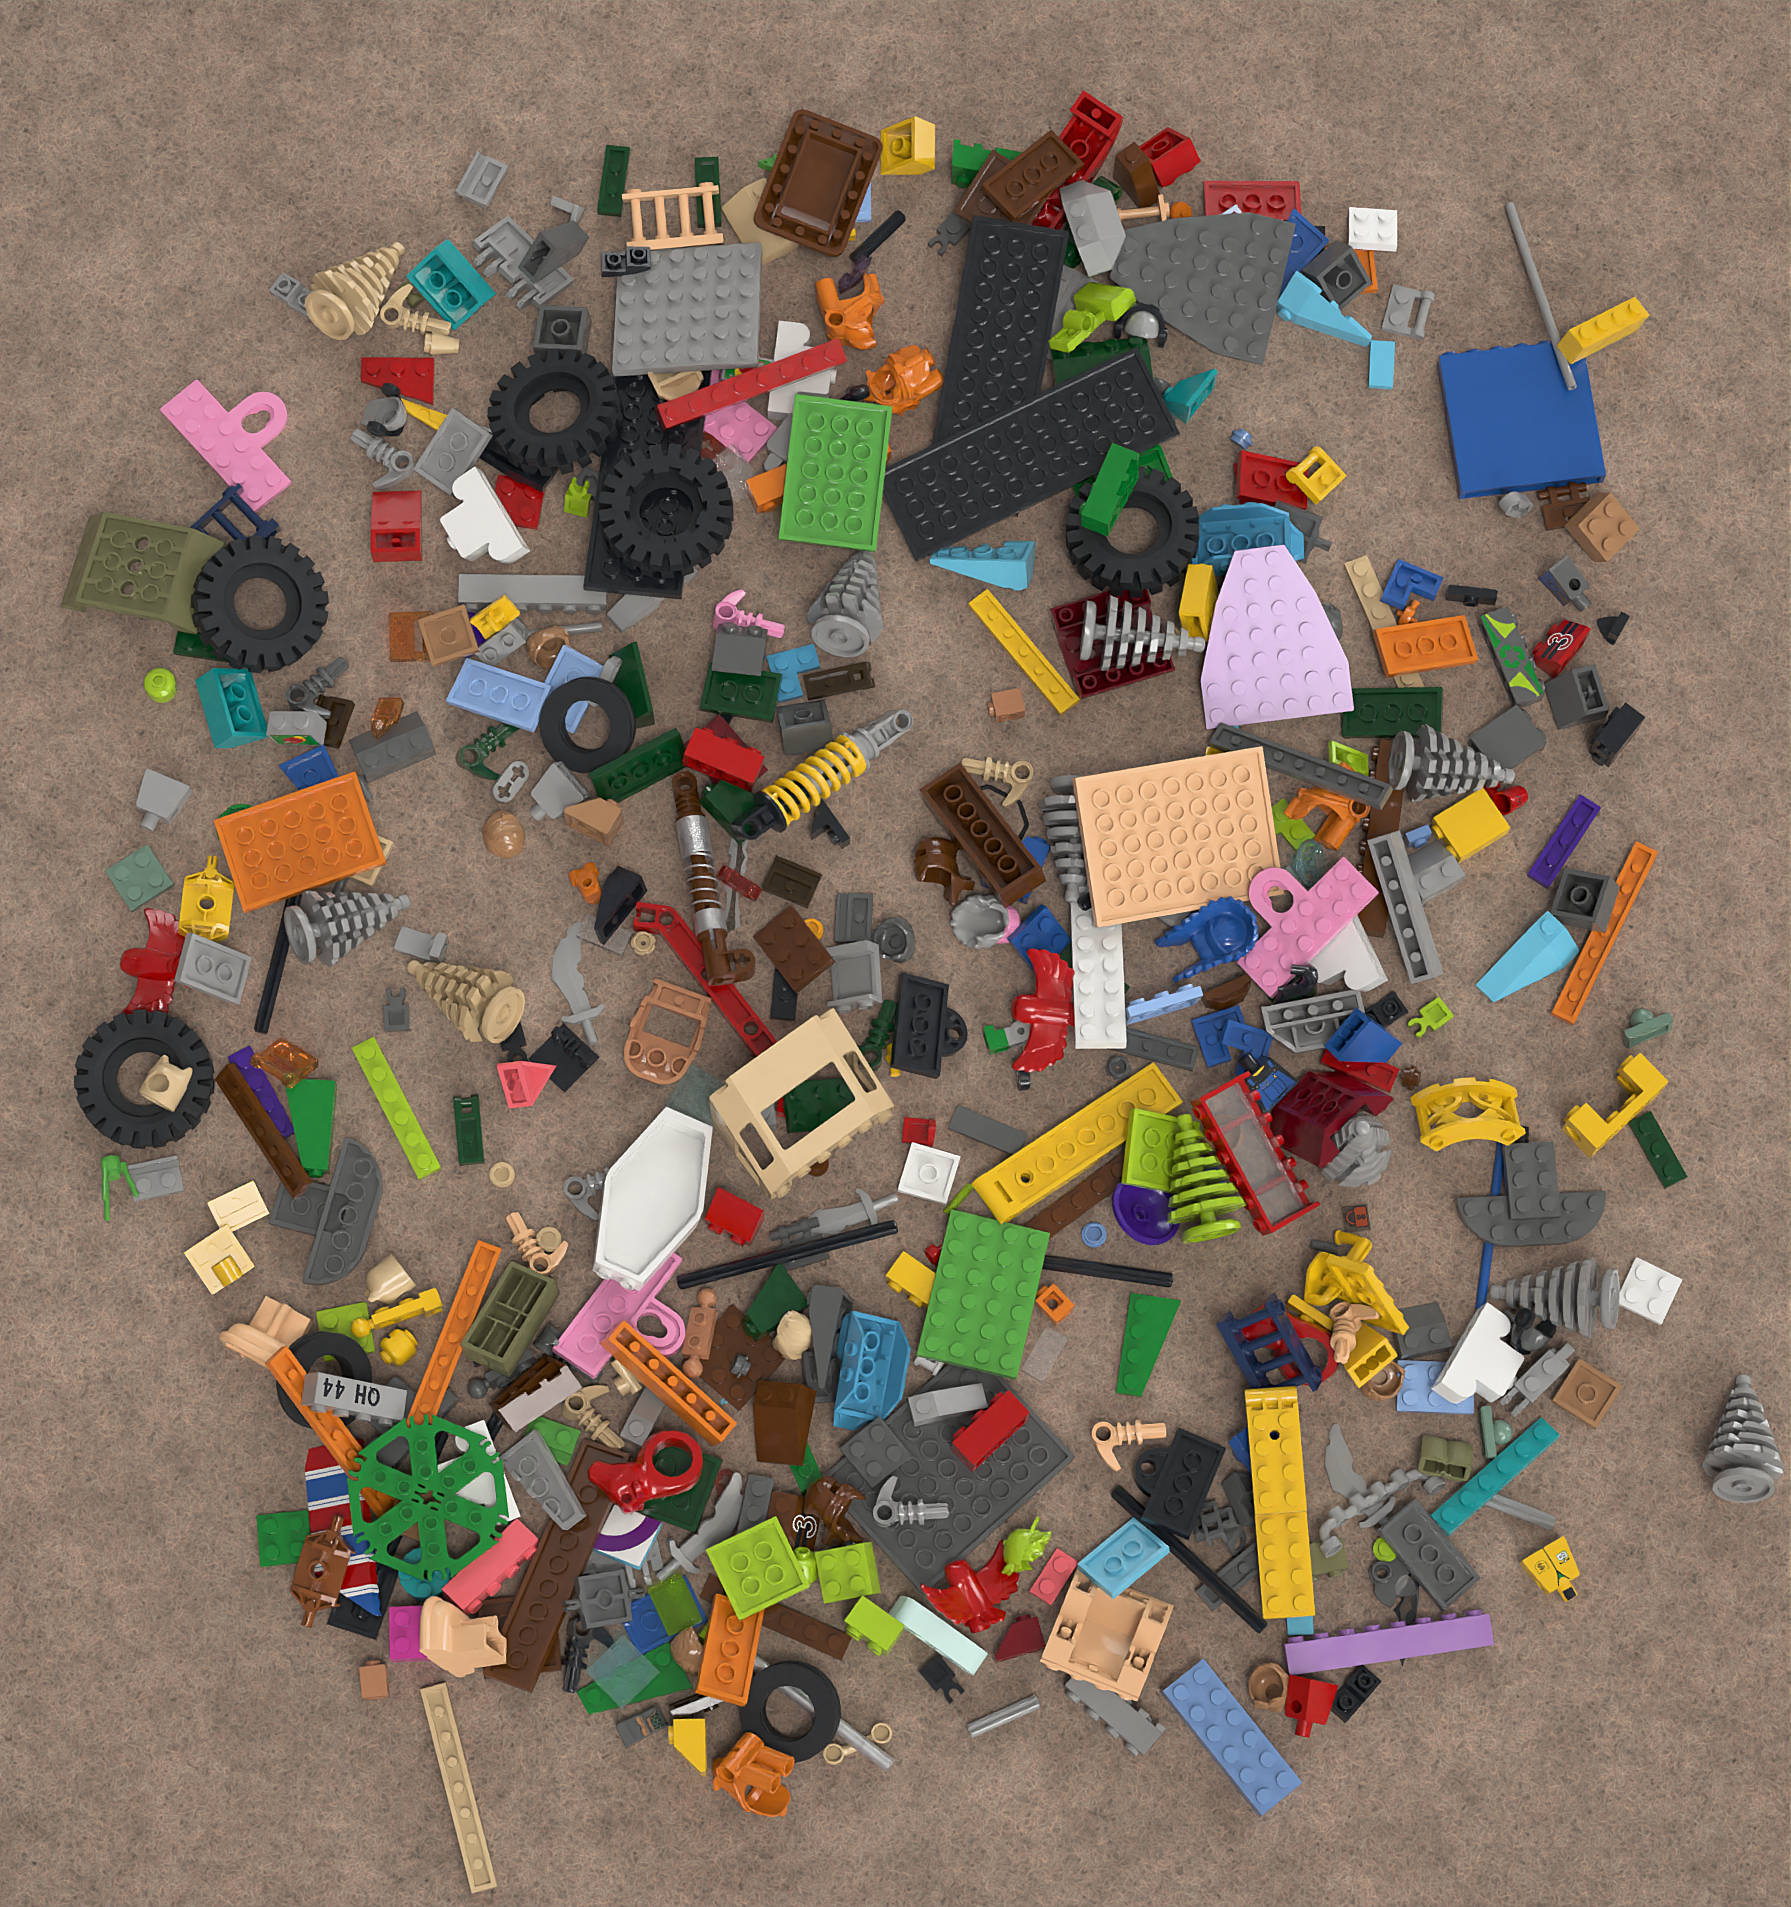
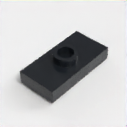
[1446,585,1498,607]
[770,969,798,1021]

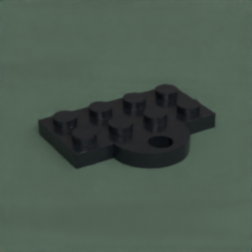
[890,973,968,1079]
[1134,1428,1226,1540]

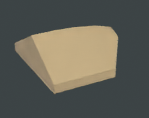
[647,371,704,401]

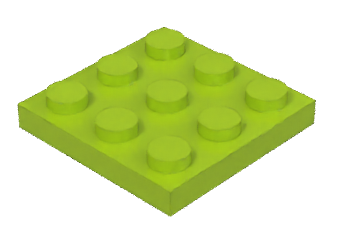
[1121,1108,1200,1195]
[706,1516,810,1621]

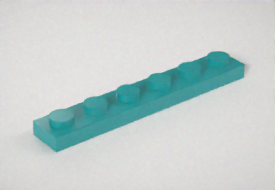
[1431,1417,1560,1537]

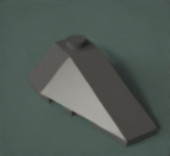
[807,1284,854,1394]

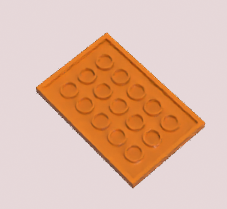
[213,771,387,913]

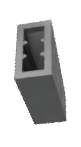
[518,221,589,283]

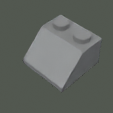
[1408,841,1466,905]

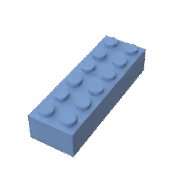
[1161,1659,1302,1818]

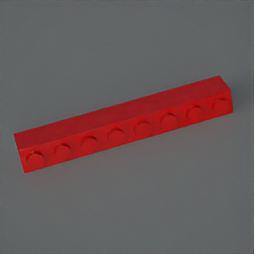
[654,338,847,432]

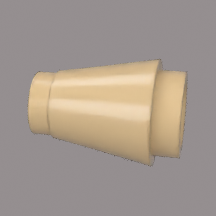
[423,331,459,355]

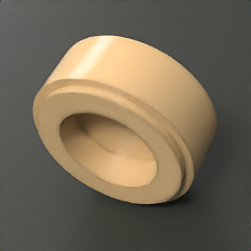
[489,1162,515,1188]
[536,1227,562,1253]

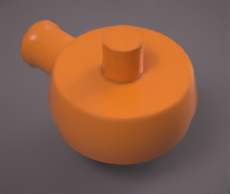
[1170,201,1192,219]
[1396,600,1420,625]

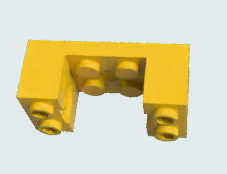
[1561,1053,1669,1158]

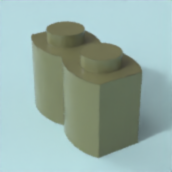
[1418,1436,1473,1481]

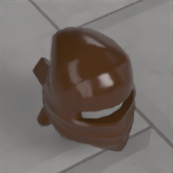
[913,836,975,906]
[803,1475,866,1548]

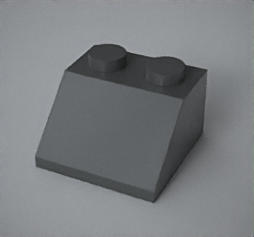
[1301,240,1372,310]
[712,623,768,676]
[776,699,833,756]
[1392,1302,1452,1360]

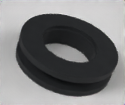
[539,677,636,773]
[276,1331,372,1429]
[739,1660,841,1763]

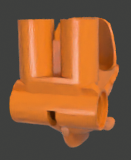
[815,273,885,350]
[863,345,944,416]
[1283,761,1370,851]
[712,1732,794,1817]

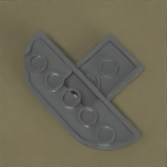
[269,1137,383,1285]
[1455,1142,1606,1247]

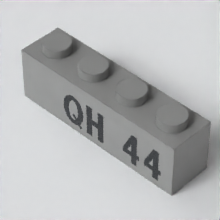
[301,1372,407,1426]

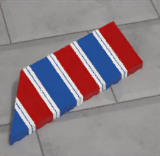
[305,1439,381,1616]

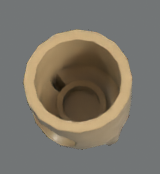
[138,1055,193,1112]
[364,1254,416,1304]

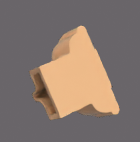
[219,1296,313,1369]
[419,1596,507,1677]

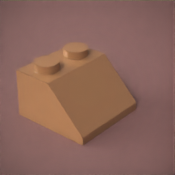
[563,798,624,847]

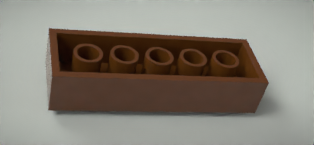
[919,763,1046,908]

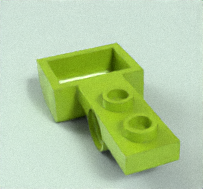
[1049,282,1136,352]

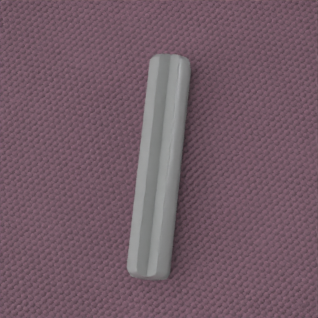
[1485,1494,1556,1530]
[967,1695,1040,1738]

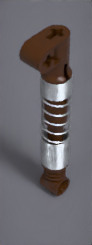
[672,771,756,986]

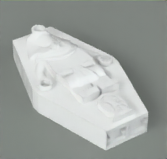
[592,1107,713,1291]

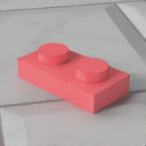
[1029,1548,1079,1606]

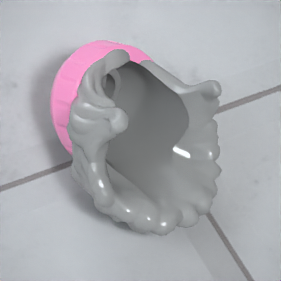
[950,894,1021,949]

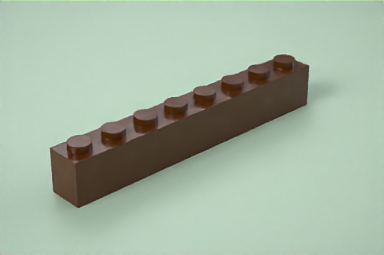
[1357,739,1404,938]

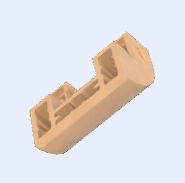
[1040,1568,1174,1701]

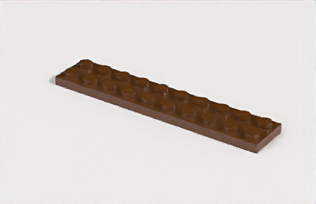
[483,1438,632,1693]

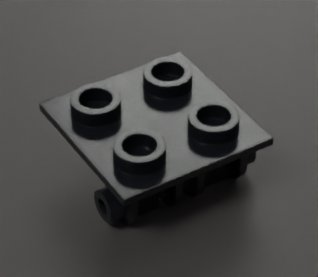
[529,1023,600,1093]

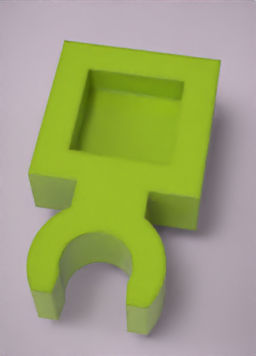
[564,477,592,518]
[1407,997,1454,1039]

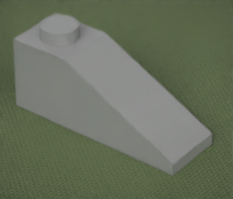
[907,1383,988,1427]
[620,1387,666,1449]

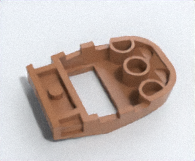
[624,978,712,1085]

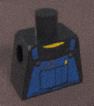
[1238,1052,1299,1114]

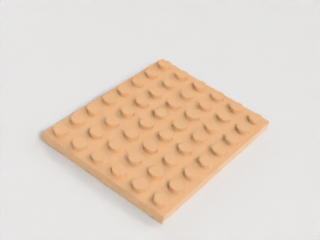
[1072,746,1284,927]

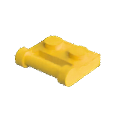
[1286,446,1347,505]

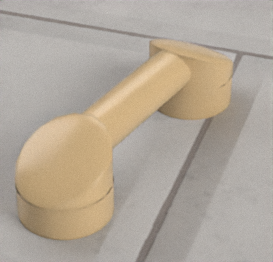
[823,1723,892,1766]

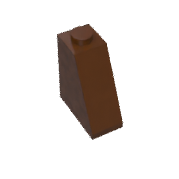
[1113,141,1160,208]

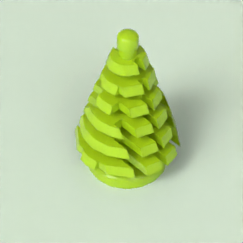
[1167,1114,1246,1243]

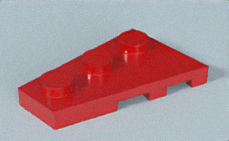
[361,357,435,406]

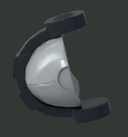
[1114,302,1168,348]
[360,383,407,437]

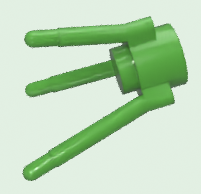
[100,1155,139,1221]

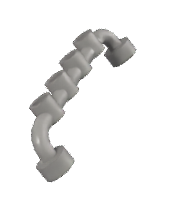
[1319,1469,1446,1558]

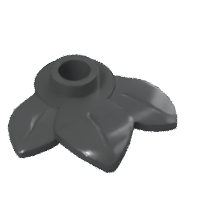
[1369,1558,1417,1607]

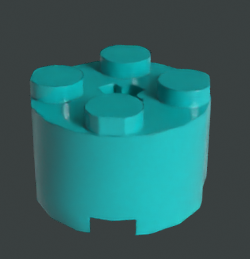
[398,1547,452,1602]

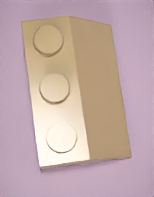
[721,177,798,265]

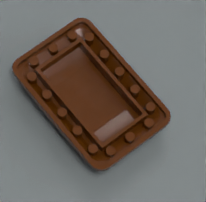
[753,109,883,257]

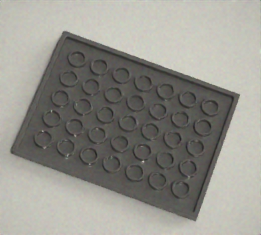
[824,1364,1075,1595]

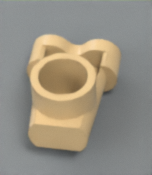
[610,1359,642,1397]

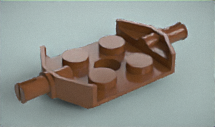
[290,1515,356,1628]

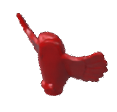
[120,908,189,1015]
[1011,949,1075,1073]
[920,1540,1019,1633]

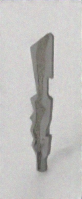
[723,838,749,933]

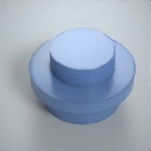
[1230,428,1254,450]
[1081,1222,1107,1248]

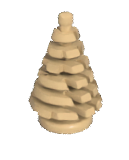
[305,242,405,340]
[407,960,525,1043]

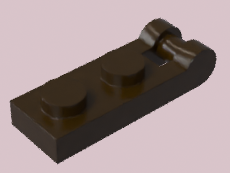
[803,662,876,701]

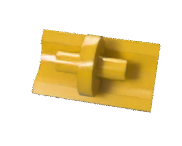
[470,594,520,639]

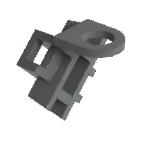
[1193,1500,1247,1556]

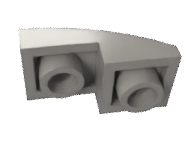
[269,273,311,321]

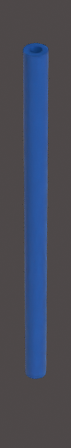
[1475,1142,1504,1309]

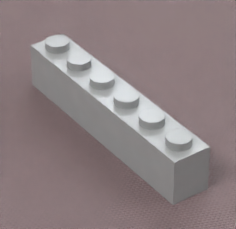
[458,574,607,615]
[1367,830,1443,984]

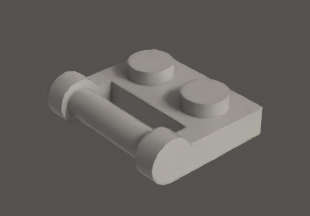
[1381,284,1435,340]

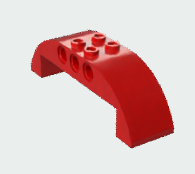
[1032,90,1124,230]

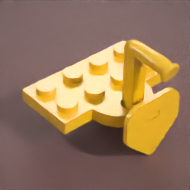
[1304,1230,1409,1335]

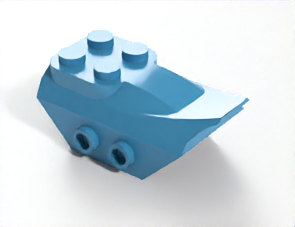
[1192,502,1304,576]
[833,1311,911,1431]

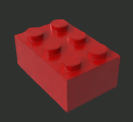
[682,727,765,792]
[951,1390,1030,1472]

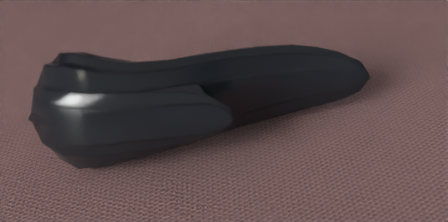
[1273,964,1318,1005]

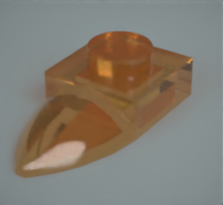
[371,697,405,739]

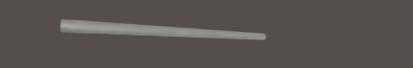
[1505,203,1577,390]

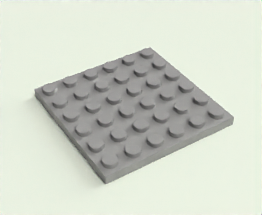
[612,242,763,376]

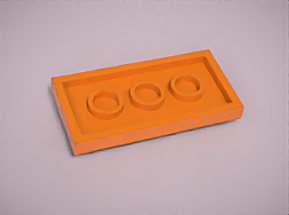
[1373,615,1479,678]
[694,1593,765,1707]

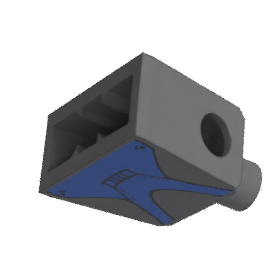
[1538,554,1592,613]

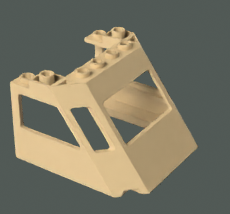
[709,1008,894,1200]

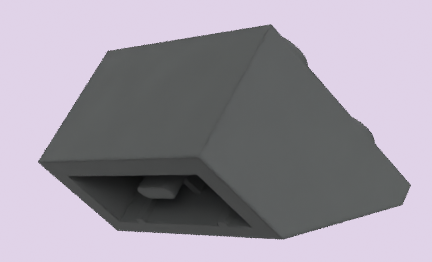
[1544,664,1610,730]

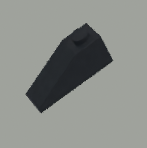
[594,866,648,945]

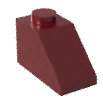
[994,1614,1046,1663]

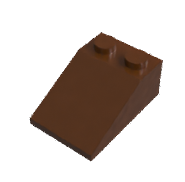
[753,1380,817,1466]

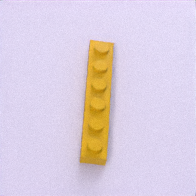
[968,589,1080,716]

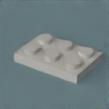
[413,408,493,497]
[174,933,252,1005]

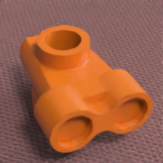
[568,862,602,904]

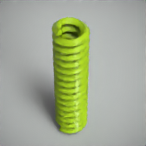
[943,1183,974,1218]

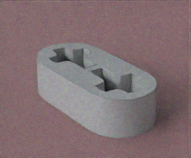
[1499,491,1533,519]
[490,761,529,803]

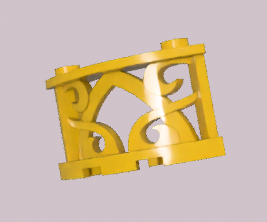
[1410,1077,1525,1151]

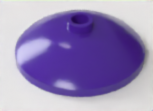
[1112,1181,1180,1245]

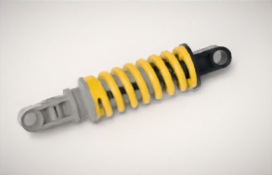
[731,710,913,840]

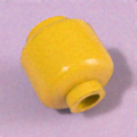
[379,1329,418,1367]

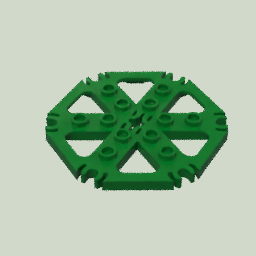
[347,1414,509,1582]

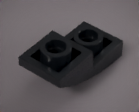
[601,246,651,277]
[1365,991,1409,1028]
[1331,1665,1382,1723]

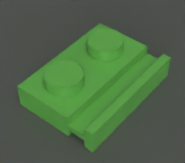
[524,1416,581,1466]

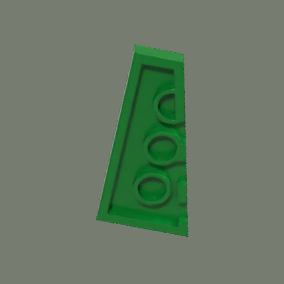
[1116,1293,1181,1397]
[577,1642,693,1715]

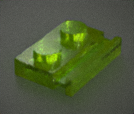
[647,1573,703,1637]

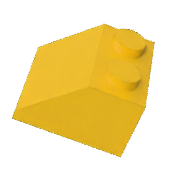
[881,116,935,175]
[668,1719,707,1776]

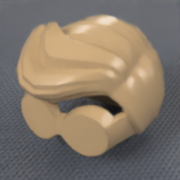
[772,1310,813,1360]

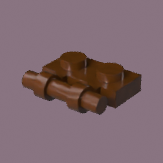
[1537,482,1590,531]

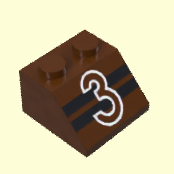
[766,1491,820,1552]

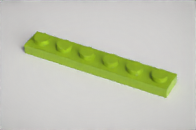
[352,1037,442,1180]

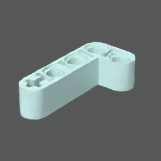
[888,1596,988,1676]

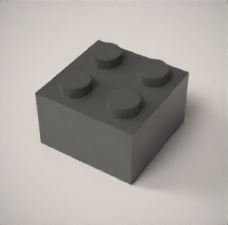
[533,305,592,361]
[1550,868,1620,933]

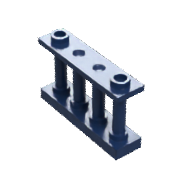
[190,483,281,540]
[1216,1292,1323,1392]

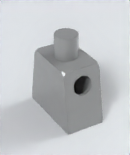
[529,761,591,821]
[136,768,192,832]

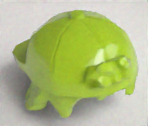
[1002,1516,1052,1576]

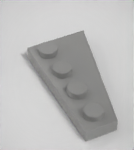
[499,1430,587,1530]

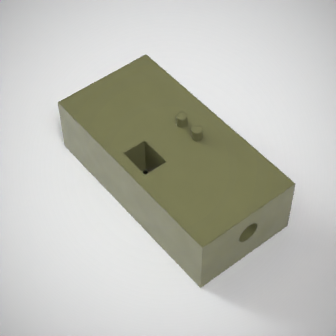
[460,1261,560,1377]

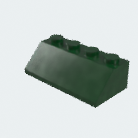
[1050,336,1153,386]

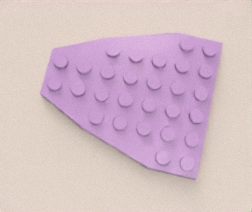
[1201,544,1354,729]

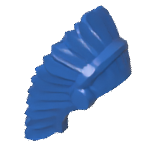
[1155,896,1258,983]

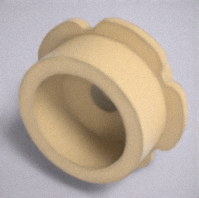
[631,931,656,955]

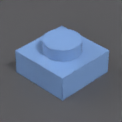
[1403,824,1432,849]

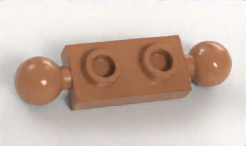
[682,1288,718,1379]

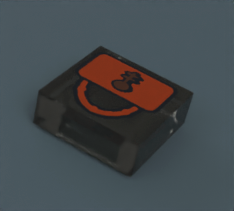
[1341,1204,1371,1233]

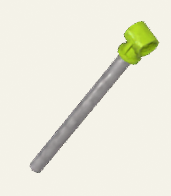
[698,1623,895,1772]

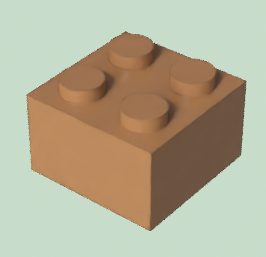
[1564,492,1640,562]

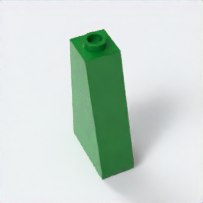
[284,1078,337,1178]

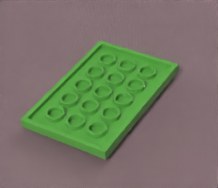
[778,394,892,552]
[917,1209,1050,1380]

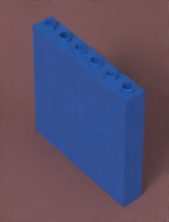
[1437,340,1606,499]

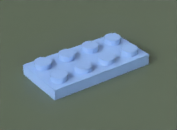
[446,658,554,733]

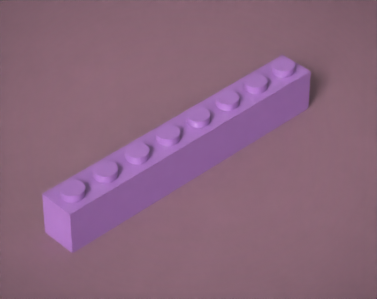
[1282,1609,1494,1675]

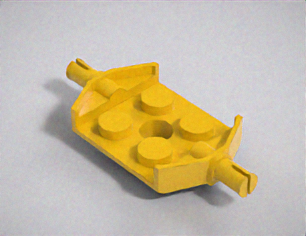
[178,856,235,943]

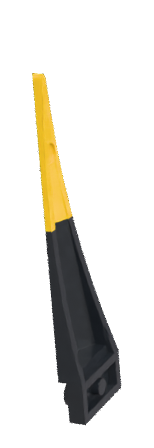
[385,396,559,493]

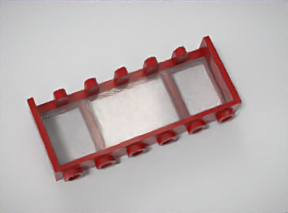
[1191,1071,1320,1236]

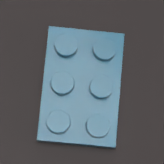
[1077,1517,1170,1599]

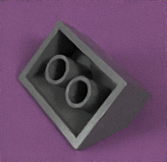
[349,711,436,783]

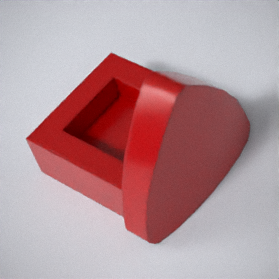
[902,1117,936,1148]

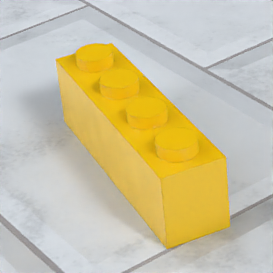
[1557,297,1649,364]
[885,1251,936,1309]

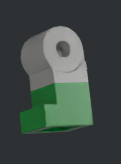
[982,1021,1030,1055]

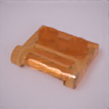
[389,611,434,662]
[250,1037,319,1088]

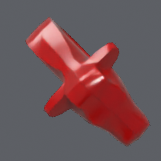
[1242,1301,1339,1386]
[587,1430,703,1515]

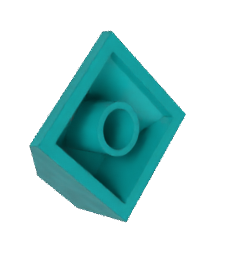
[1162,369,1218,424]

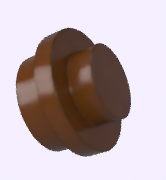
[1402,1066,1421,1091]

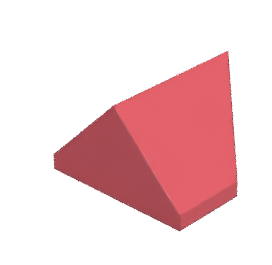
[497,1061,556,1108]

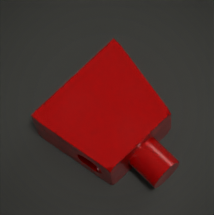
[1285,1674,1338,1738]

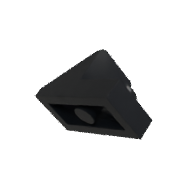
[811,799,850,849]

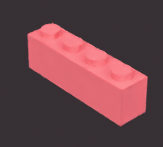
[442,1518,539,1616]

